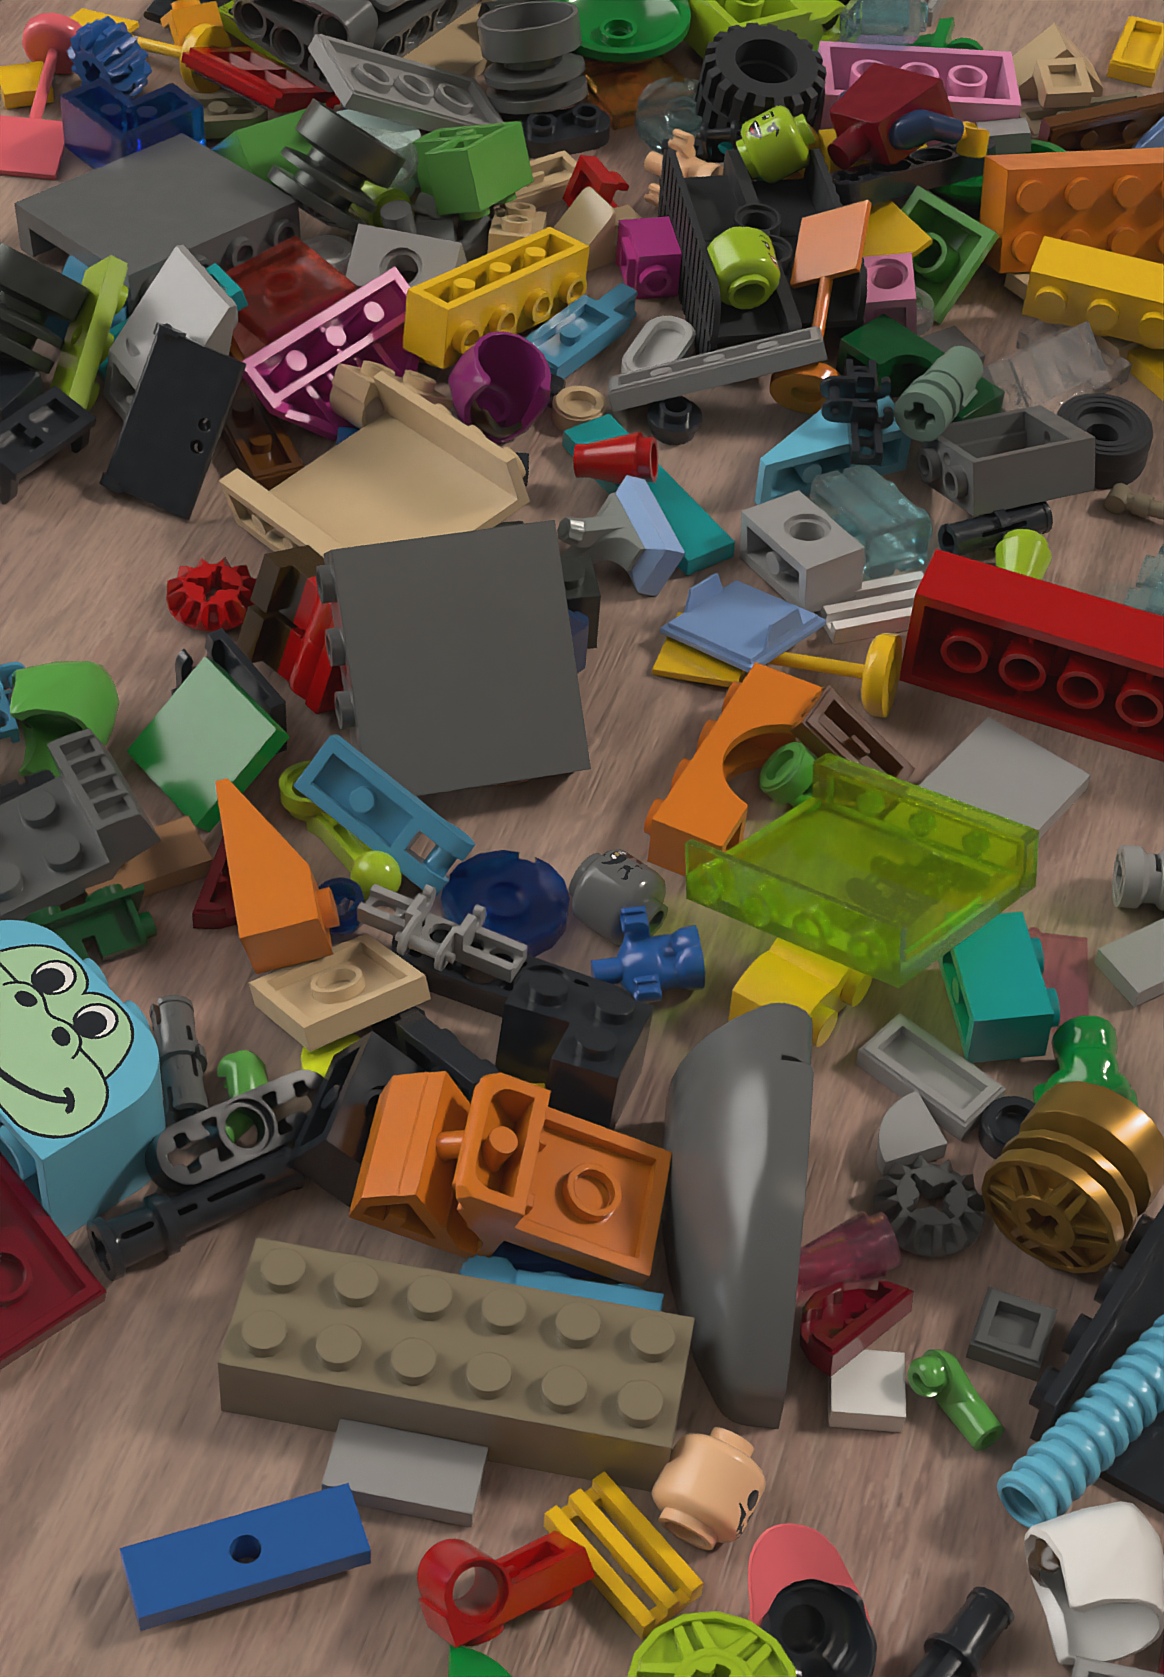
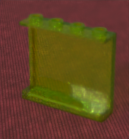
[685,753,1039,988]

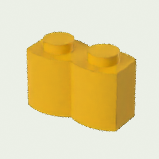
[728,912,873,1047]

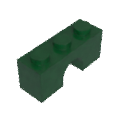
[836,314,1005,423]

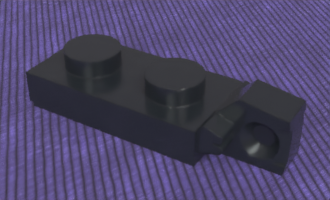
[371,1006,499,1104]

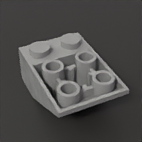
[103,245,238,451]

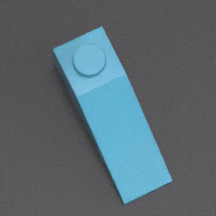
[755,396,911,505]

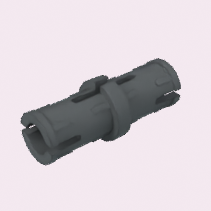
[149,995,209,1126]

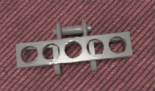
[357,884,528,983]

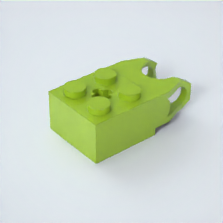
[683,0,853,59]

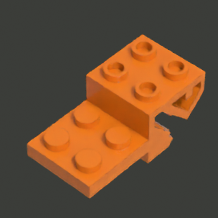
[348,1071,672,1287]

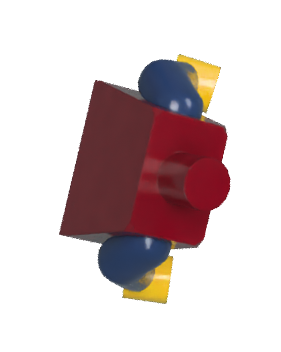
[827,62,990,170]

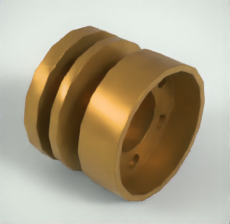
[981,1081,1164,1273]

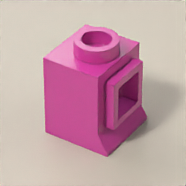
[615,217,682,299]

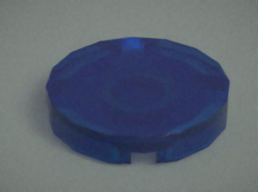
[440,850,570,957]

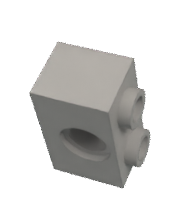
[344,224,467,294]
[740,490,866,613]

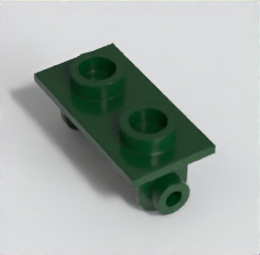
[23,883,157,961]

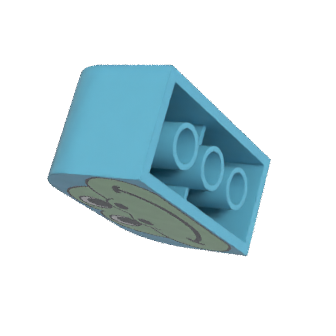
[0,920,166,1237]

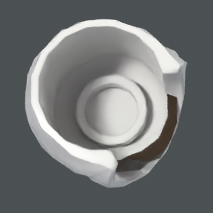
[1024,1501,1164,1665]

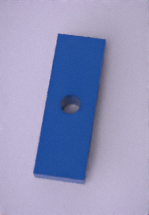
[120,1483,371,1631]

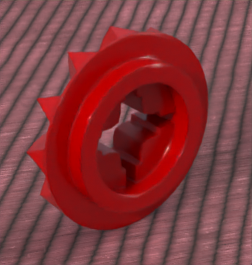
[166,557,257,632]

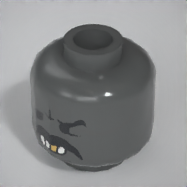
[569,849,668,946]

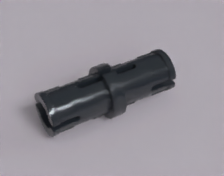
[938,501,1053,556]

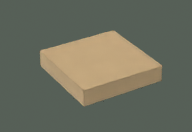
[249,933,431,1051]

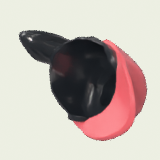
[747,1523,877,1677]

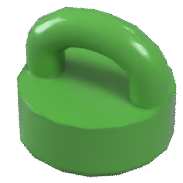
[759,742,820,811]

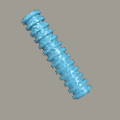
[997,1315,1164,1528]

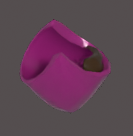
[448,331,551,445]

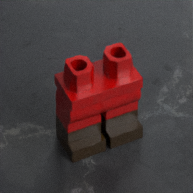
[237,545,344,714]

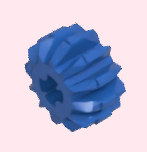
[67,16,152,106]

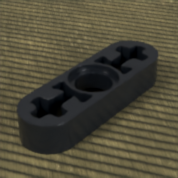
[145,1070,324,1193]

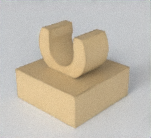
[1033,57,1093,108]

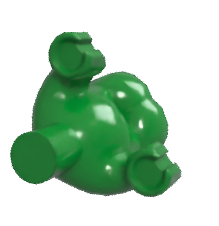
[1033,1015,1139,1108]

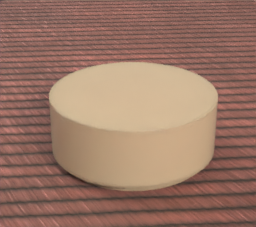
[552,386,607,432]

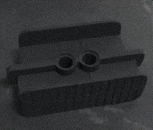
[658,149,868,355]

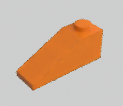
[215,778,340,975]

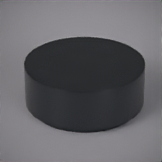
[978,1096,1036,1159]

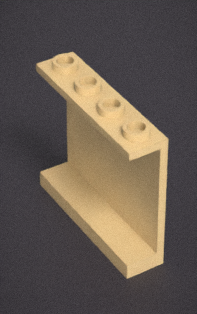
[219,371,530,558]

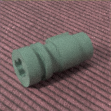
[894,346,983,442]

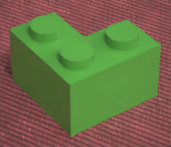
[410,121,534,220]

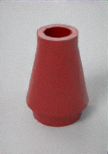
[573,431,659,484]

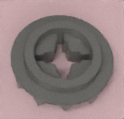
[873,1154,985,1257]

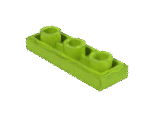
[50,255,128,411]

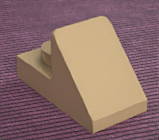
[554,187,642,271]

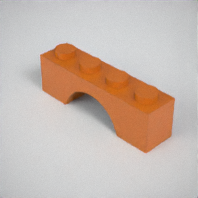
[644,662,822,889]

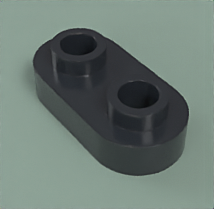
[521,103,611,159]

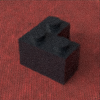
[495,969,654,1130]

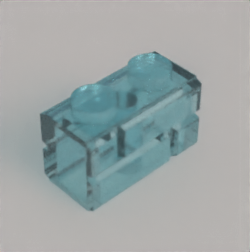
[810,465,932,580]

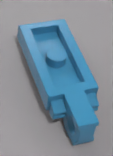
[524,282,638,379]

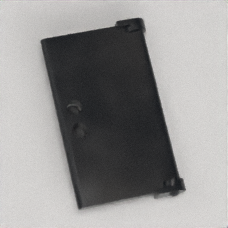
[99,322,247,520]

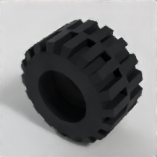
[695,23,827,147]

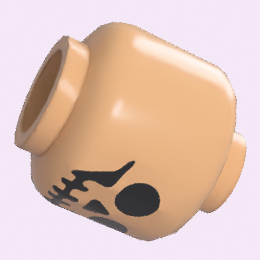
[652,1427,766,1550]

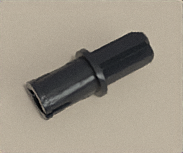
[909,1586,1014,1677]

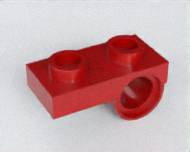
[417,1531,596,1648]

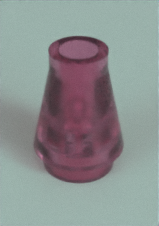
[798,1211,902,1292]

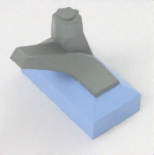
[557,475,685,597]

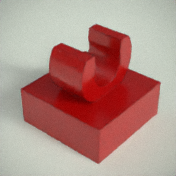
[562,155,629,208]

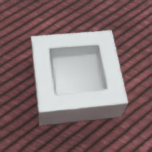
[828,1350,906,1433]

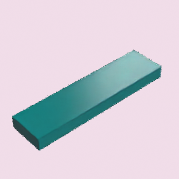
[562,414,735,576]

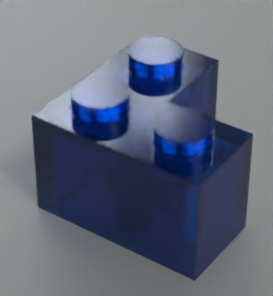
[60,78,206,170]

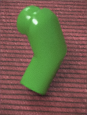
[217,1050,268,1144]
[907,1349,1005,1451]

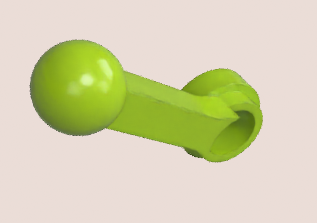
[279,760,402,900]

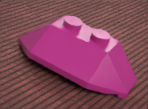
[242,267,419,441]

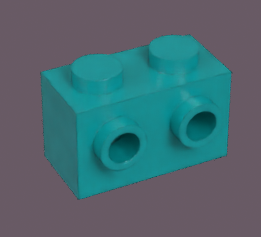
[938,911,1060,1063]

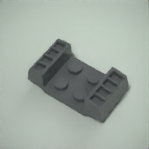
[0,728,161,921]

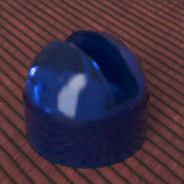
[318,877,366,936]

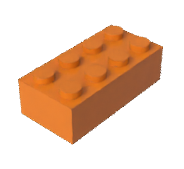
[979,147,1164,273]

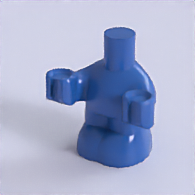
[590,905,705,1003]

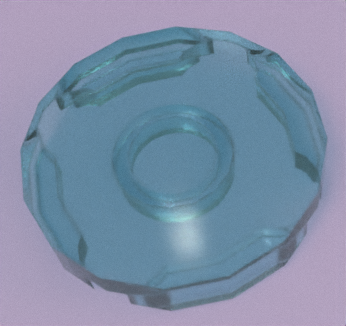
[634,77,712,155]

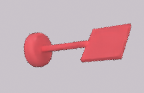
[0,13,82,180]

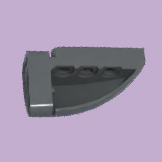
[232,0,482,92]
[661,1003,814,1429]

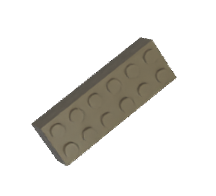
[218,1237,695,1492]

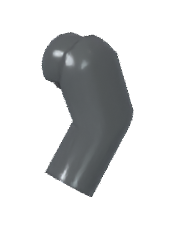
[457,215,492,263]

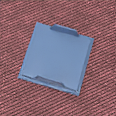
[660,573,826,673]

